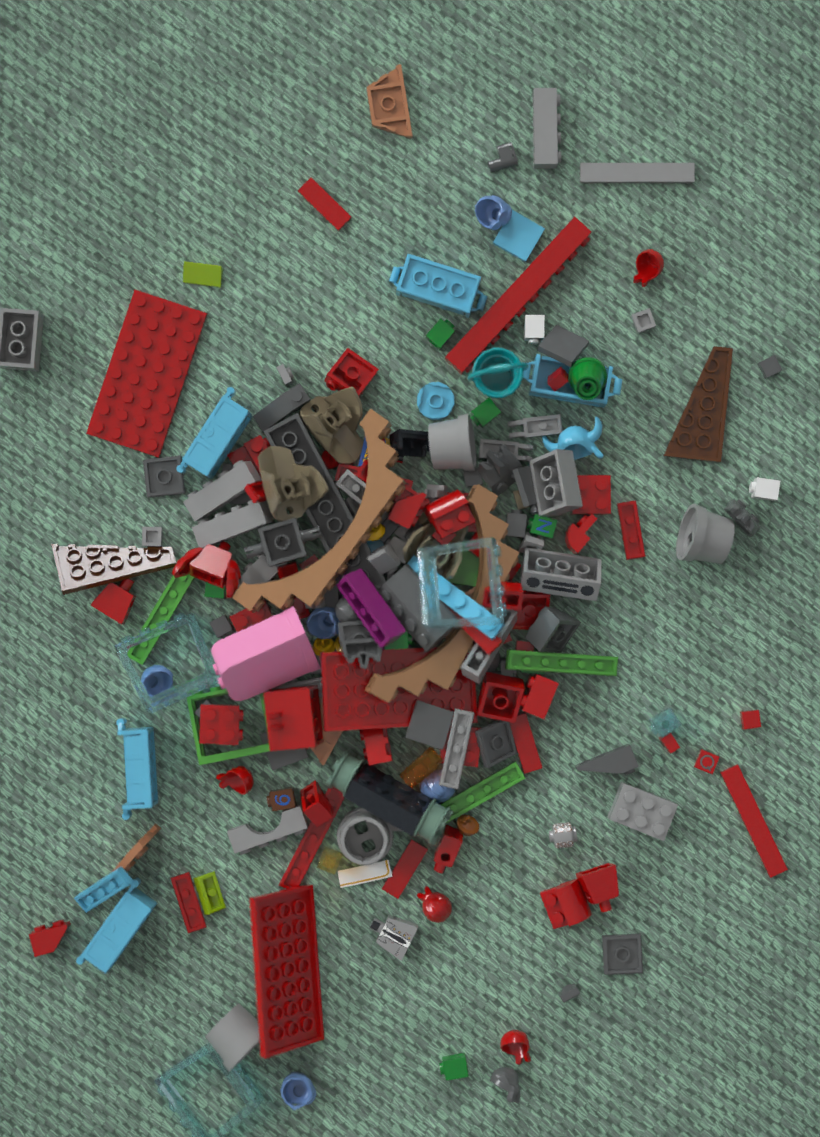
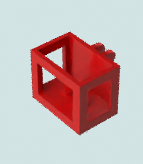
[263,685,324,751]

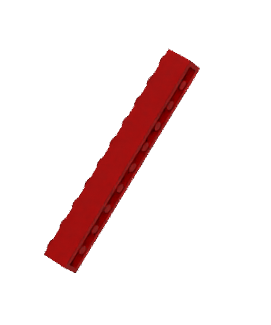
[445,217,591,375]

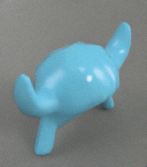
[542,417,604,460]

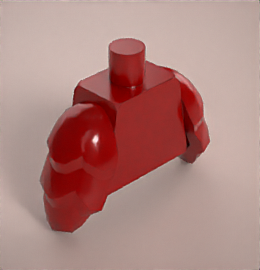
[172,541,241,598]

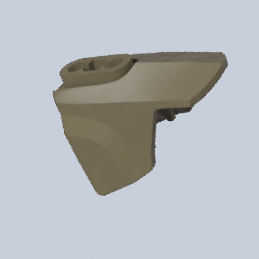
[300,386,364,464]
[258,446,328,522]
[403,522,469,580]

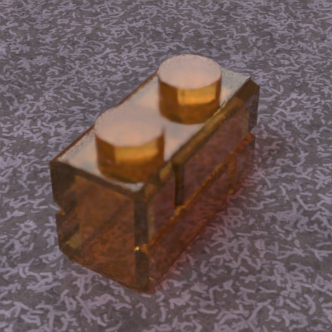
[399,747,443,788]

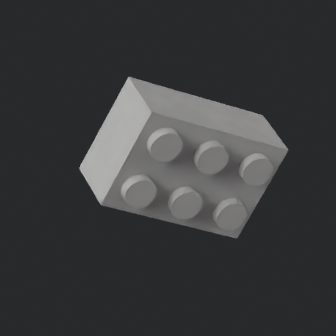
[0,308,44,372]
[529,449,583,517]
[607,781,678,841]

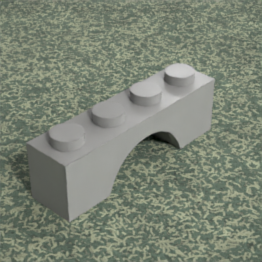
[227,804,309,855]

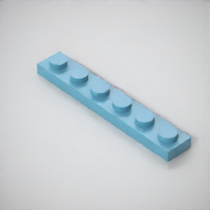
[407,555,505,641]

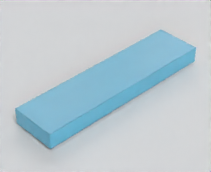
[74,866,133,913]

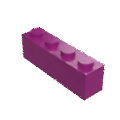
[336,568,406,648]

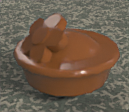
[457,815,479,836]

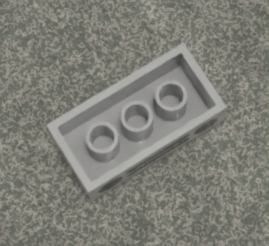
[520,547,602,601]

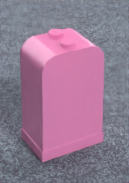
[211,606,321,701]

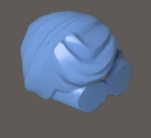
[475,195,512,230]
[306,607,340,639]
[139,665,173,701]
[420,769,455,804]
[281,1072,316,1110]

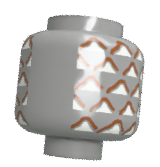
[549,822,577,848]

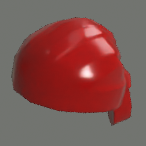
[633,249,664,288]
[216,765,254,795]
[417,886,452,923]
[500,1030,531,1065]

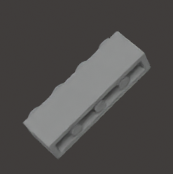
[532,88,561,169]
[183,460,262,521]
[192,500,273,548]
[235,537,289,592]
[461,609,517,684]

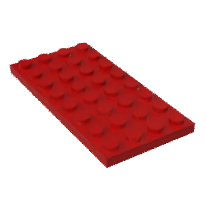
[86,290,207,458]
[320,647,477,731]
[249,884,324,1058]

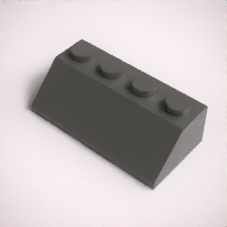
[378,564,459,652]

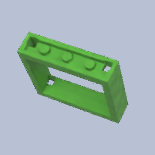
[187,686,270,765]

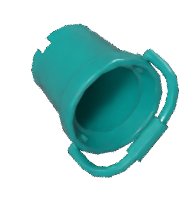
[468,348,529,398]

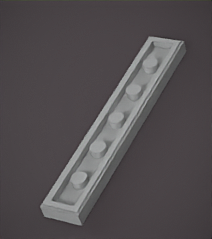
[580,163,695,183]

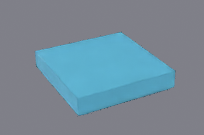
[493,210,545,263]

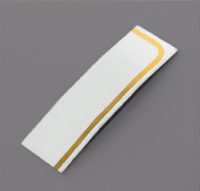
[338,860,393,888]

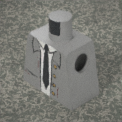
[369,915,418,961]

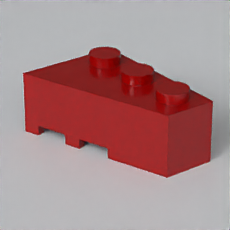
[359,728,393,765]

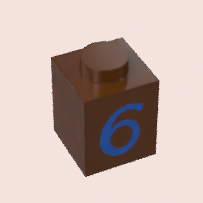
[267,787,297,812]

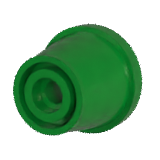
[568,357,607,400]

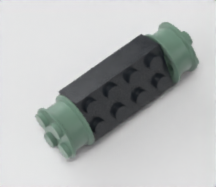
[326,751,453,845]

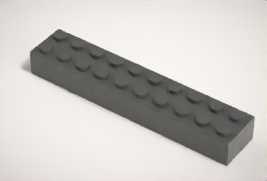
[264,413,387,590]

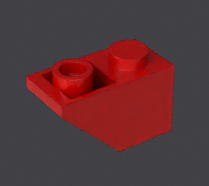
[387,492,428,529]
[29,919,71,957]

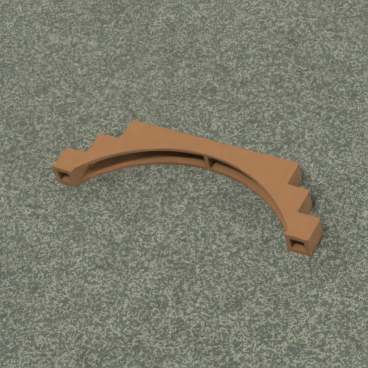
[232,408,406,613]
[365,485,519,703]

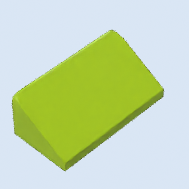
[183,261,223,287]
[193,871,226,915]

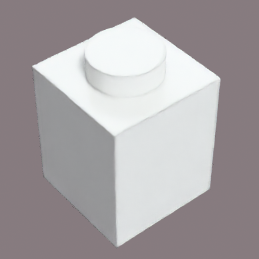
[524,315,545,344]
[749,477,780,501]

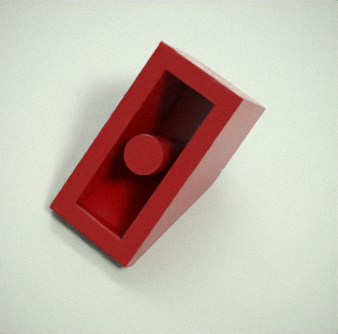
[482,582,524,610]
[300,780,333,827]

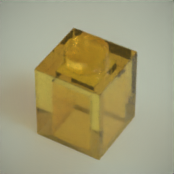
[317,846,343,875]

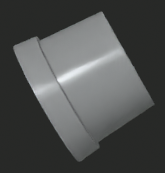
[428,413,477,471]
[676,504,734,564]
[337,807,394,865]
[205,1003,260,1072]

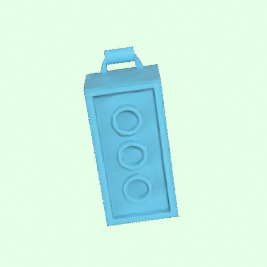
[389,254,487,318]
[523,354,623,408]
[176,387,252,479]
[116,718,158,820]
[76,878,157,973]

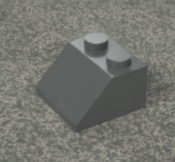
[525,607,581,653]

